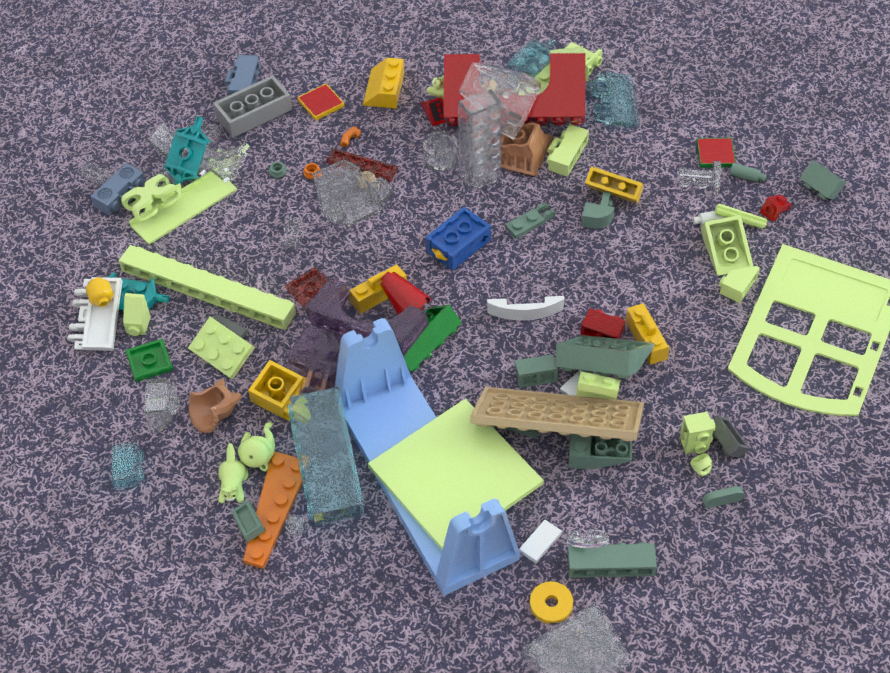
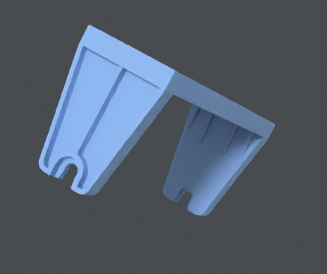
[333,319,520,596]

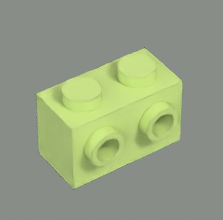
[680,412,715,454]

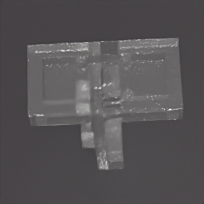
[675,161,721,199]

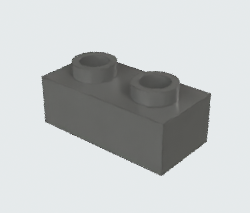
[712,416,750,458]

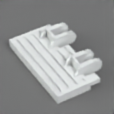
[67,277,122,351]

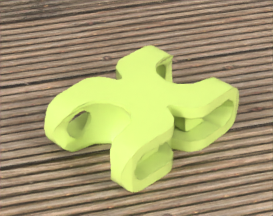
[121,174,181,221]

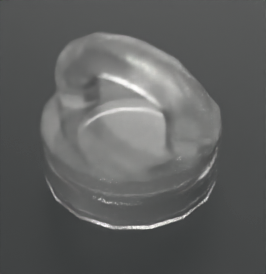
[285,516,307,537]

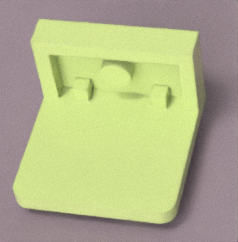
[576,371,621,400]

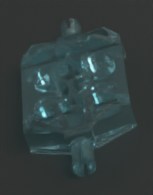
[507,38,556,86]

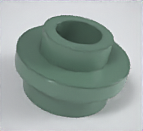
[269,162,287,178]

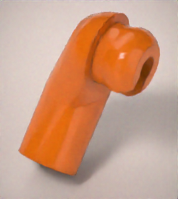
[340,126,361,147]

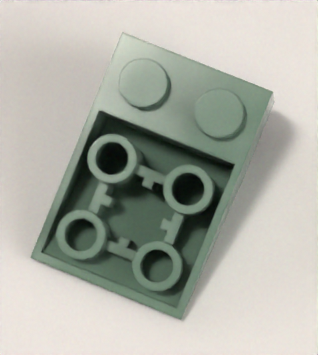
[568,433,632,469]

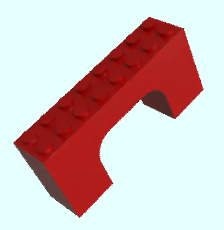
[443,53,586,126]

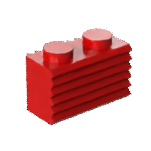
[580,308,626,339]

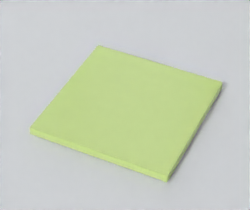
[368,399,544,550]

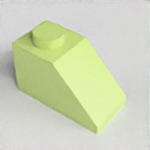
[719,266,760,303]
[123,293,151,336]

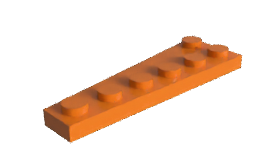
[243,451,311,569]

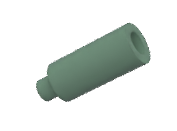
[730,163,767,183]

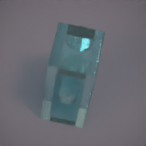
[112,442,144,490]

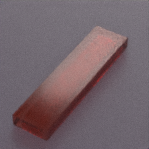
[327,148,398,182]

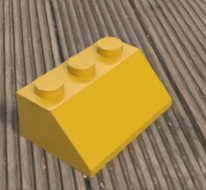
[363,58,404,108]

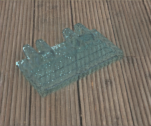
[589,72,640,128]

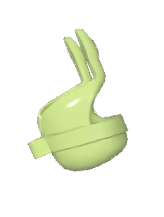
[238,422,275,471]

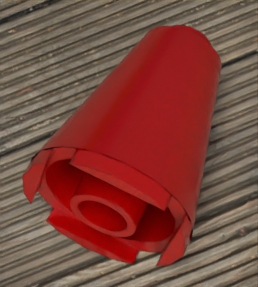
[380,271,432,325]

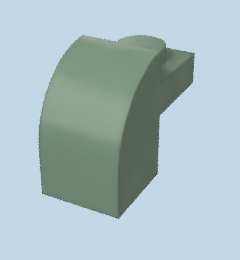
[581,192,615,229]

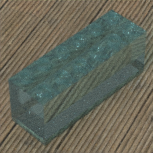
[287,387,365,526]

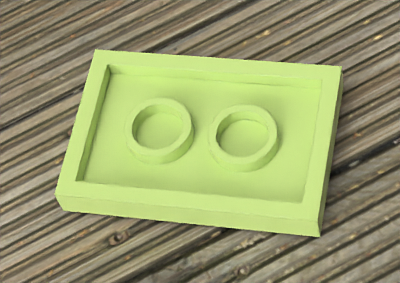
[188,317,255,379]

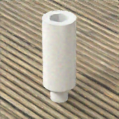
[693,211,727,226]

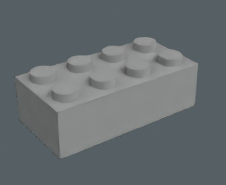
[213,75,292,138]

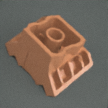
[497,122,552,176]

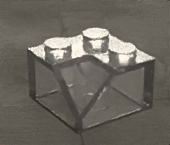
[144,378,180,434]

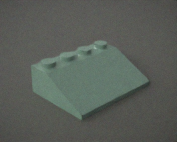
[556,335,654,378]

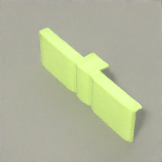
[129,167,237,245]

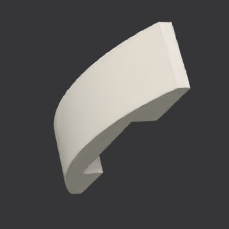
[487,296,564,320]

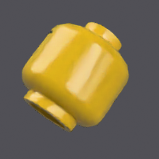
[86,277,114,307]

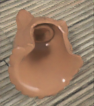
[188,379,242,433]

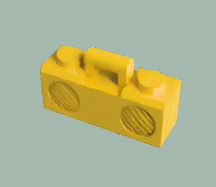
[585,166,644,204]
[349,264,407,314]
[625,303,669,365]

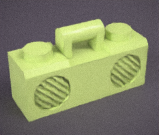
[546,124,589,177]

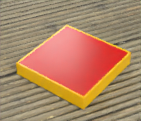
[297,84,345,121]

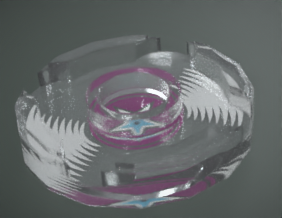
[567,529,609,548]

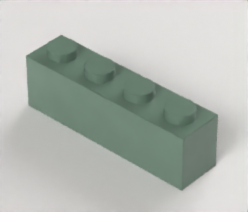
[567,542,657,578]

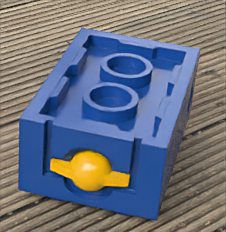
[425,207,491,271]

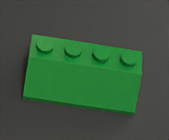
[396,305,462,372]

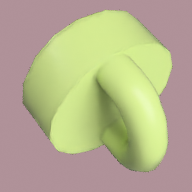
[690,453,712,476]

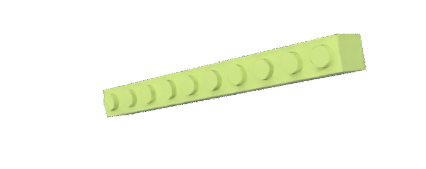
[119,245,296,330]

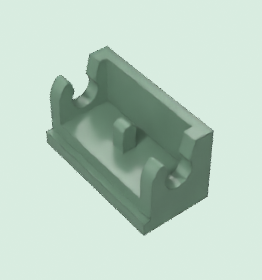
[514,354,558,388]

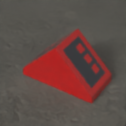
[420,97,446,126]

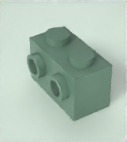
[800,160,846,200]

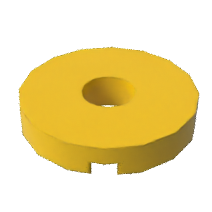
[530,581,573,624]

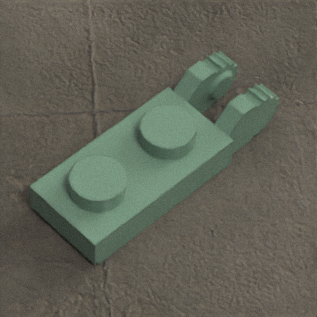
[505,202,556,239]

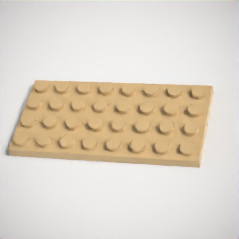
[470,387,644,441]

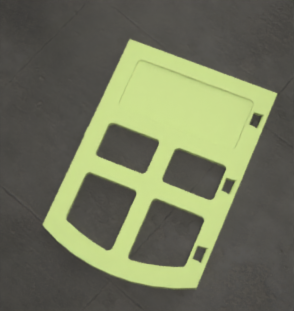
[728,244,890,416]

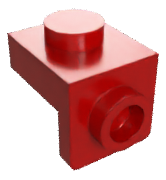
[760,194,792,221]

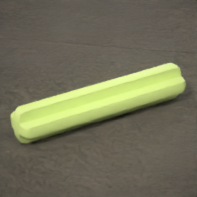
[714,204,767,228]

